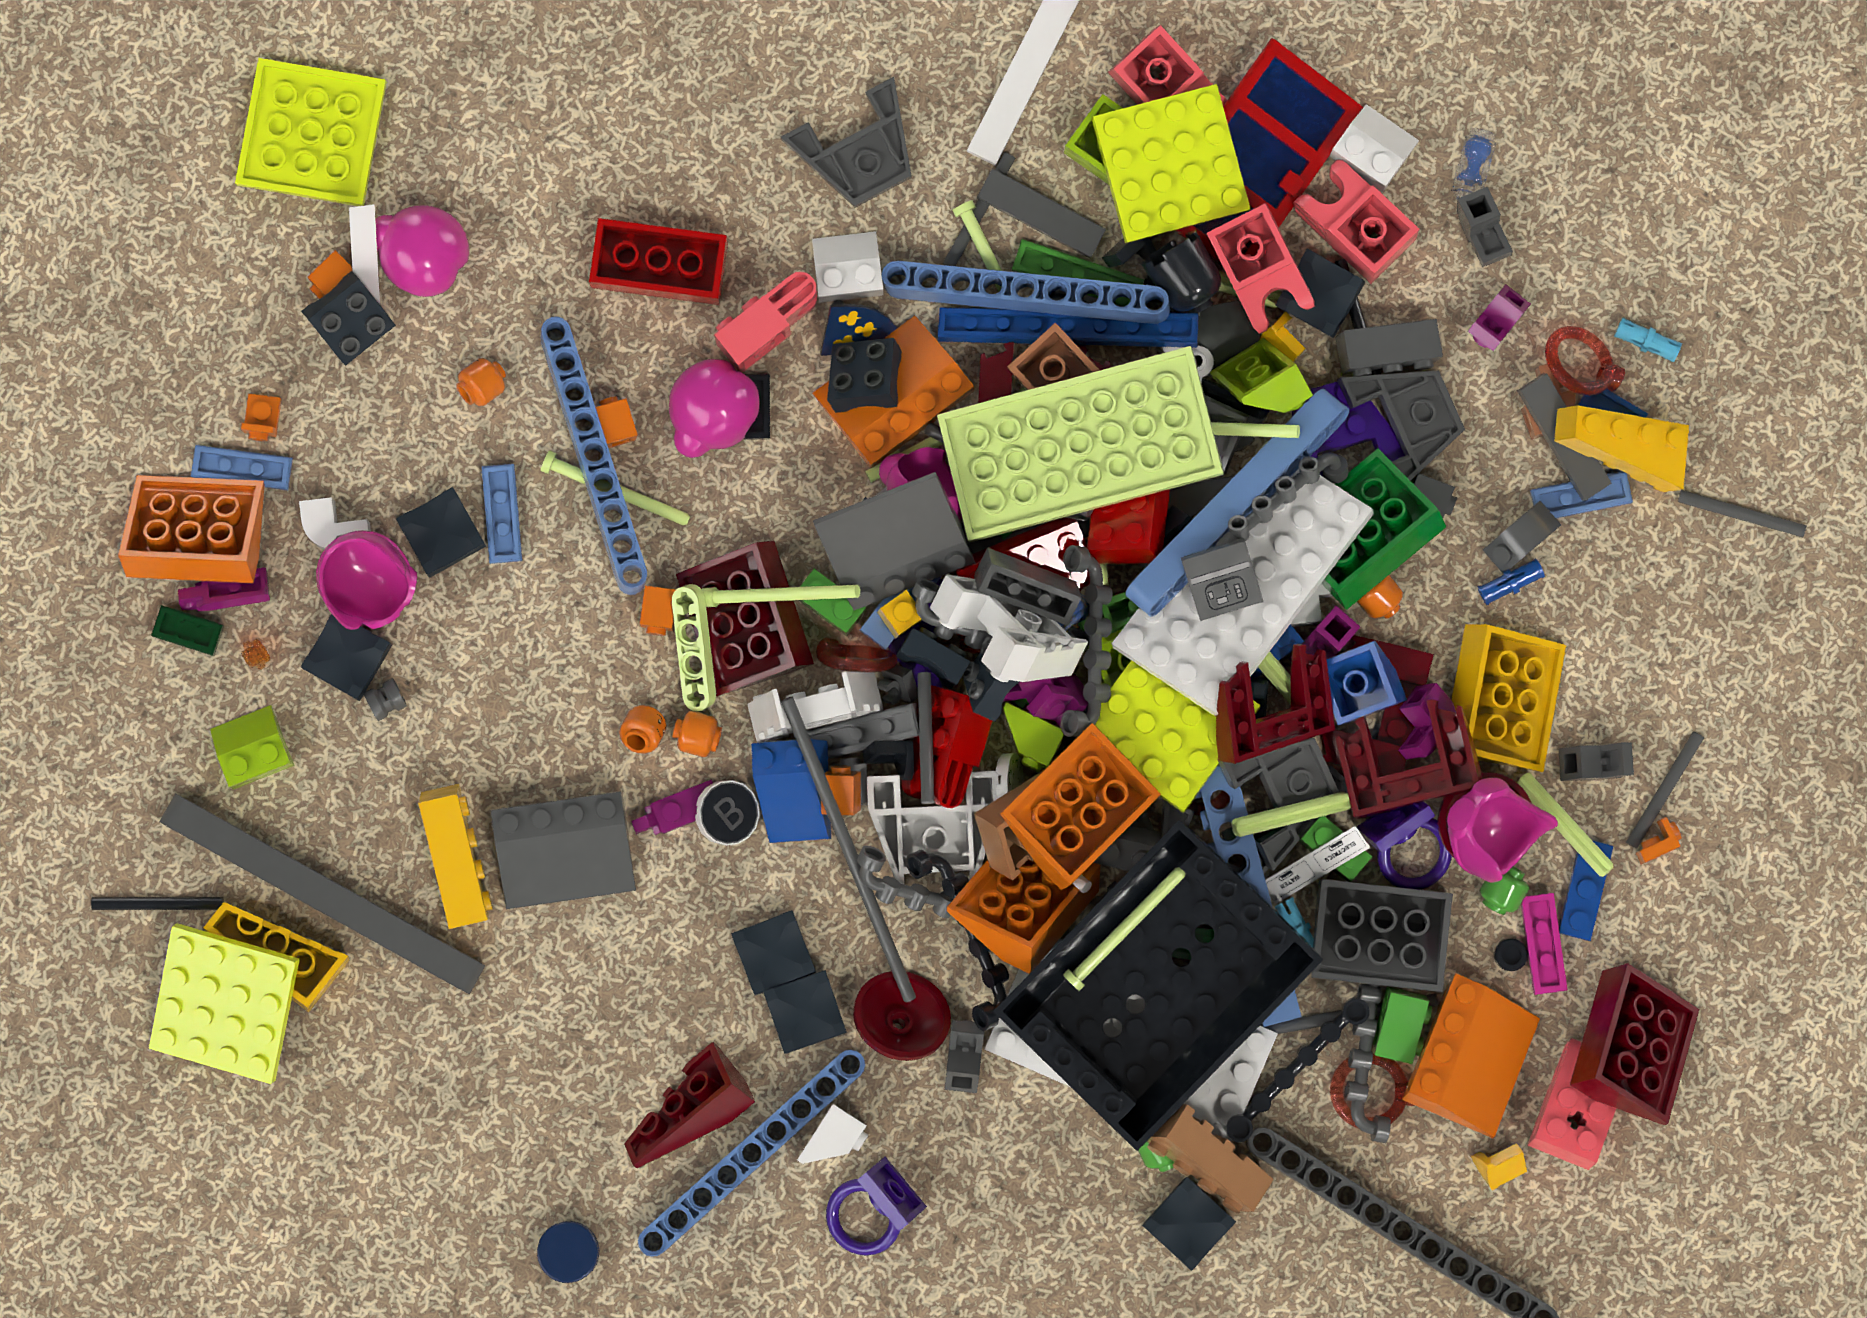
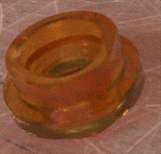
[241,639,270,670]

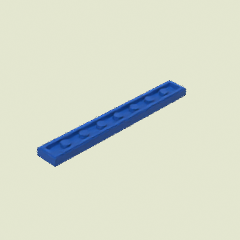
[938,308,1199,348]

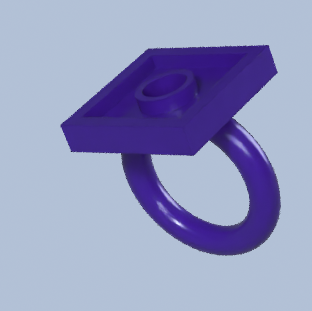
[1357,802,1452,890]
[826,1156,927,1256]

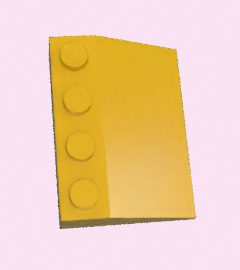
[1451,624,1566,772]

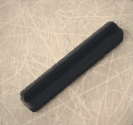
[1201,378,1270,419]

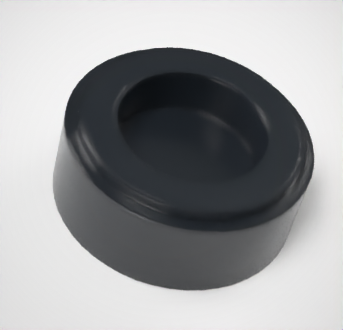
[1494,939,1528,972]

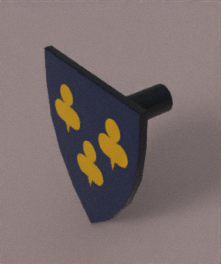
[820,300,897,356]

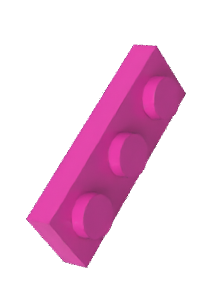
[1521,893,1568,995]

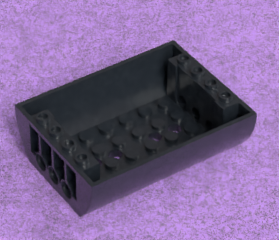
[993,820,1323,1151]

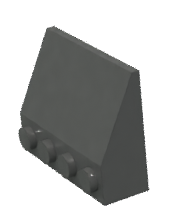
[813,472,975,610]
[490,791,636,909]
[1311,879,1453,992]

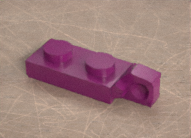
[178,567,270,611]
[631,779,713,835]

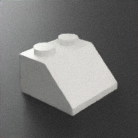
[1329,104,1419,193]
[812,231,883,303]
[797,1104,868,1164]

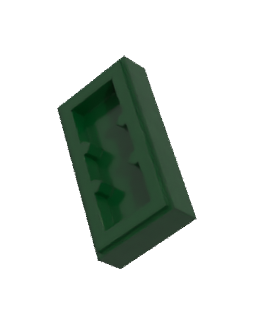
[151,605,224,656]

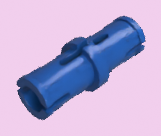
[1478,558,1545,606]

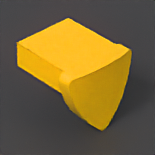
[1260,312,1306,362]
[1471,1143,1527,1191]

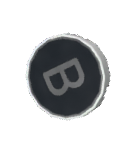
[695,780,760,846]

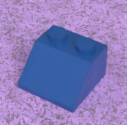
[1327,641,1407,725]

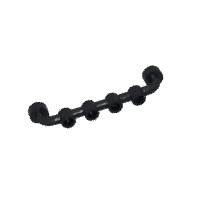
[906,850,1009,1031]
[1226,997,1370,1142]

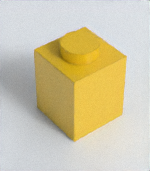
[877,590,922,639]

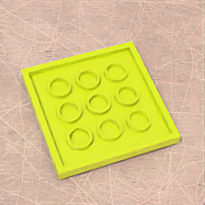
[235,58,387,206]
[1091,84,1251,243]
[1095,660,1260,813]
[149,923,300,1084]

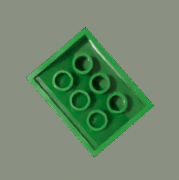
[1322,448,1446,610]

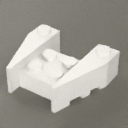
[930,574,1088,682]
[747,669,884,743]
[867,771,999,884]

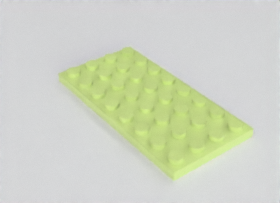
[937,346,1224,542]

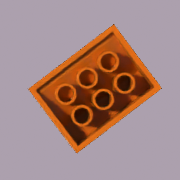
[812,315,974,468]
[118,475,265,583]
[1000,723,1161,890]
[947,859,1101,974]
[1402,973,1540,1138]

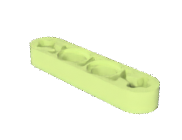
[672,584,716,712]

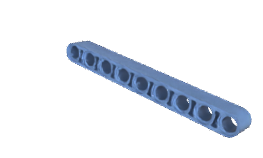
[882,261,1170,324]
[541,317,647,595]
[1125,389,1349,617]
[638,1050,865,1257]

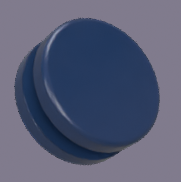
[537,1221,600,1283]

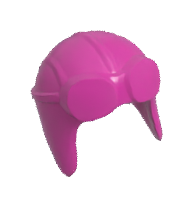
[316,530,417,630]
[1447,778,1558,883]

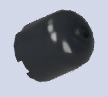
[1141,230,1221,313]

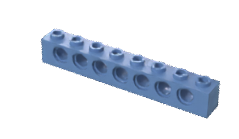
[1196,765,1302,1027]

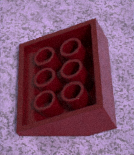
[676,541,814,697]
[1570,963,1700,1125]

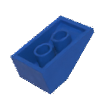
[751,739,831,843]

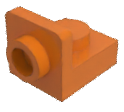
[241,394,282,442]
[1636,817,1682,865]

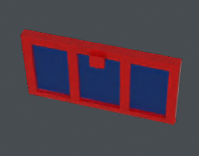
[1174,38,1363,267]

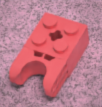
[1108,25,1227,106]
[1293,160,1419,284]
[1207,204,1315,334]
[714,272,817,373]
[1528,1038,1616,1170]

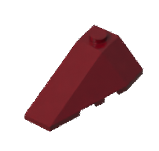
[624,1042,755,1168]

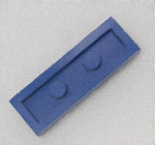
[1559,841,1614,941]

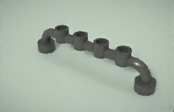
[1215,452,1349,547]
[1061,545,1113,737]
[912,578,1089,653]
[857,846,952,918]
[1344,983,1391,1143]

